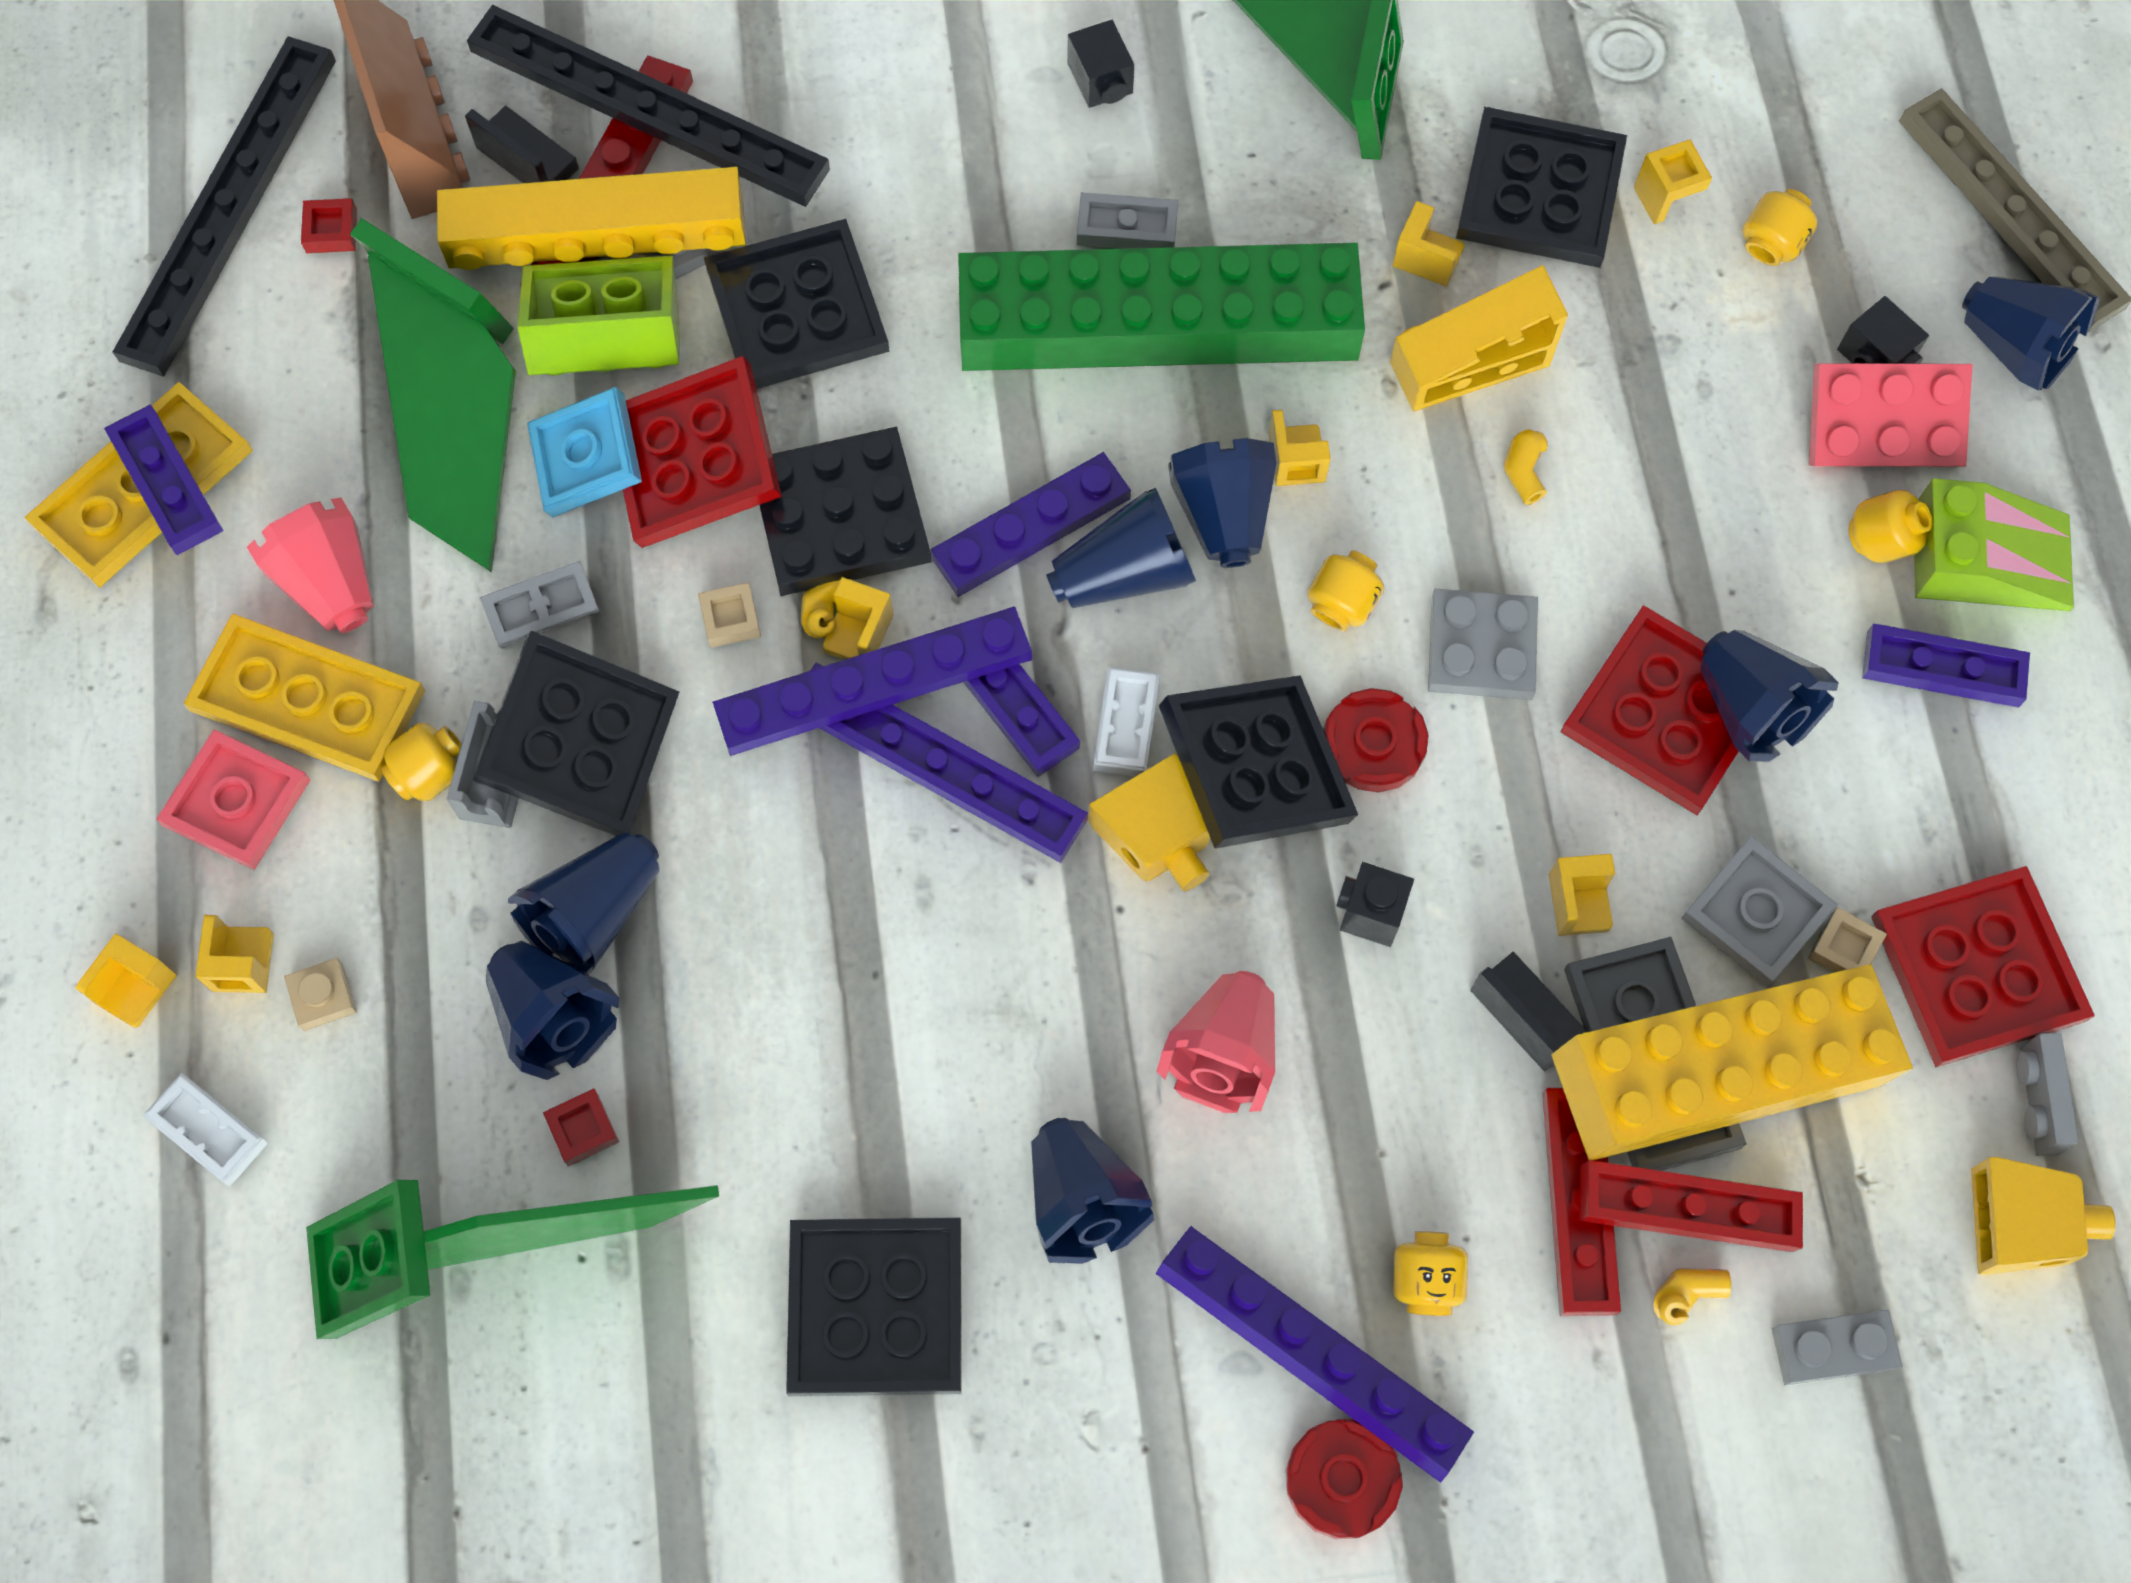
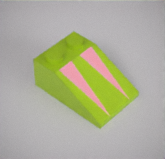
[1914,478,2074,611]

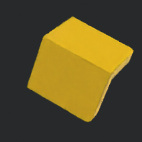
[1634,139,1712,224]
[1393,201,1464,287]
[1268,410,1331,486]
[823,577,893,660]
[1548,854,1615,936]
[195,915,274,993]
[75,933,177,1028]

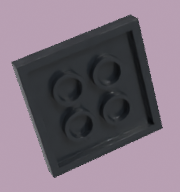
[1456,106,1627,268]
[704,219,890,389]
[759,426,932,596]
[472,631,680,836]
[1158,675,1358,849]
[786,1218,962,1397]

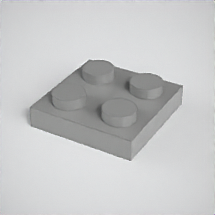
[1428,588,1538,700]
[1681,836,1838,988]

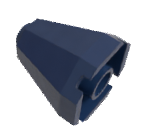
[1962,276,2100,390]
[1168,438,1277,568]
[1700,630,1839,762]
[486,941,619,1080]
[1031,1118,1154,1264]

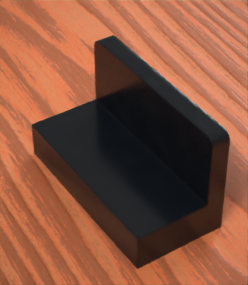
[465,105,579,183]
[1470,951,1588,1072]

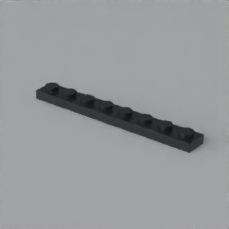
[467,5,830,207]
[112,36,336,377]

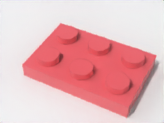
[1809,363,1973,467]

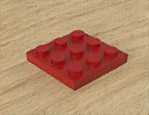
[623,356,782,548]
[1560,605,1739,816]
[1871,866,2095,1068]

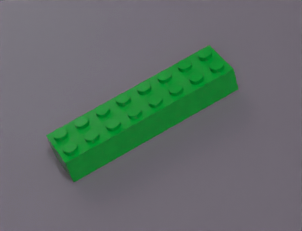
[958,242,1365,371]

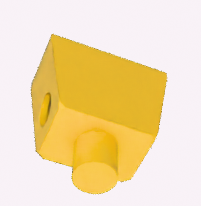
[1089,753,1210,892]
[1971,1157,2116,1275]

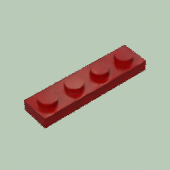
[1542,1088,1621,1316]
[1579,1160,1803,1252]

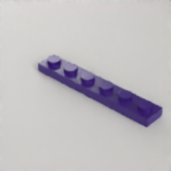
[712,606,1032,756]
[810,662,1088,863]
[1155,1226,1474,1483]

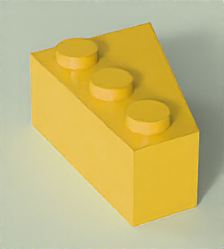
[1390,265,1568,412]

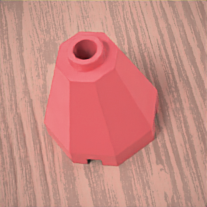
[247,497,374,633]
[1156,971,1276,1113]

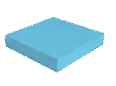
[527,387,642,517]

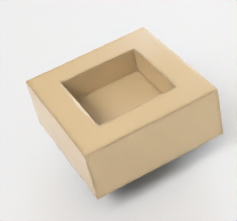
[698,582,761,648]
[1808,907,1887,972]
[284,958,357,1031]

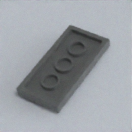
[1564,937,1747,1171]

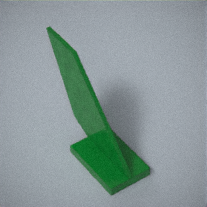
[1233,0,1404,160]
[350,218,516,573]
[306,1180,719,1339]

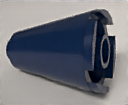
[1046,488,1196,608]
[508,832,660,974]

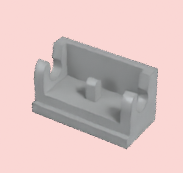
[480,561,600,649]
[447,701,519,828]

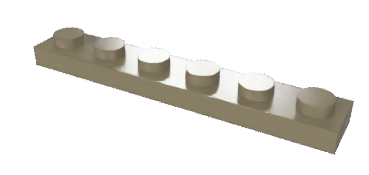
[1899,88,2131,332]

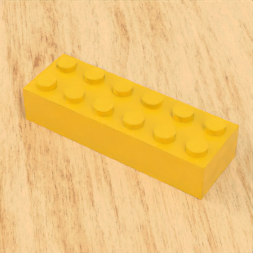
[1551,964,1913,1161]

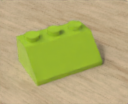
[517,255,680,376]

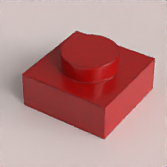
[301,198,357,254]
[543,1088,619,1167]

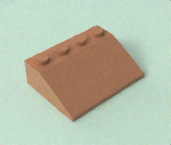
[334,0,471,219]

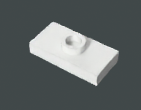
[1093,667,1160,776]
[143,1072,268,1187]

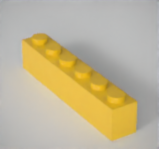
[437,167,746,270]

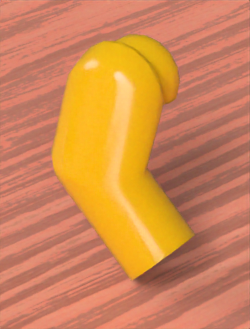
[1504,429,1548,505]
[801,579,852,638]
[1653,1268,1731,1325]

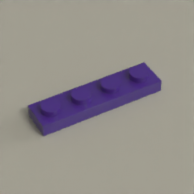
[930,452,1131,597]

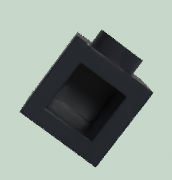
[1067,19,1134,108]
[1837,296,1930,364]
[1336,862,1414,947]

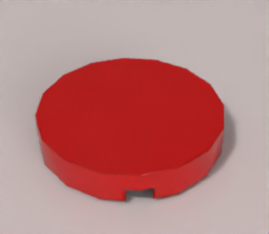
[1324,688,1429,793]
[1285,1419,1403,1539]

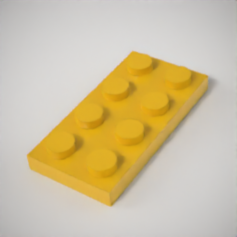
[24,382,253,588]
[183,613,426,782]

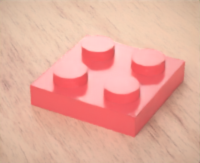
[156,730,310,870]

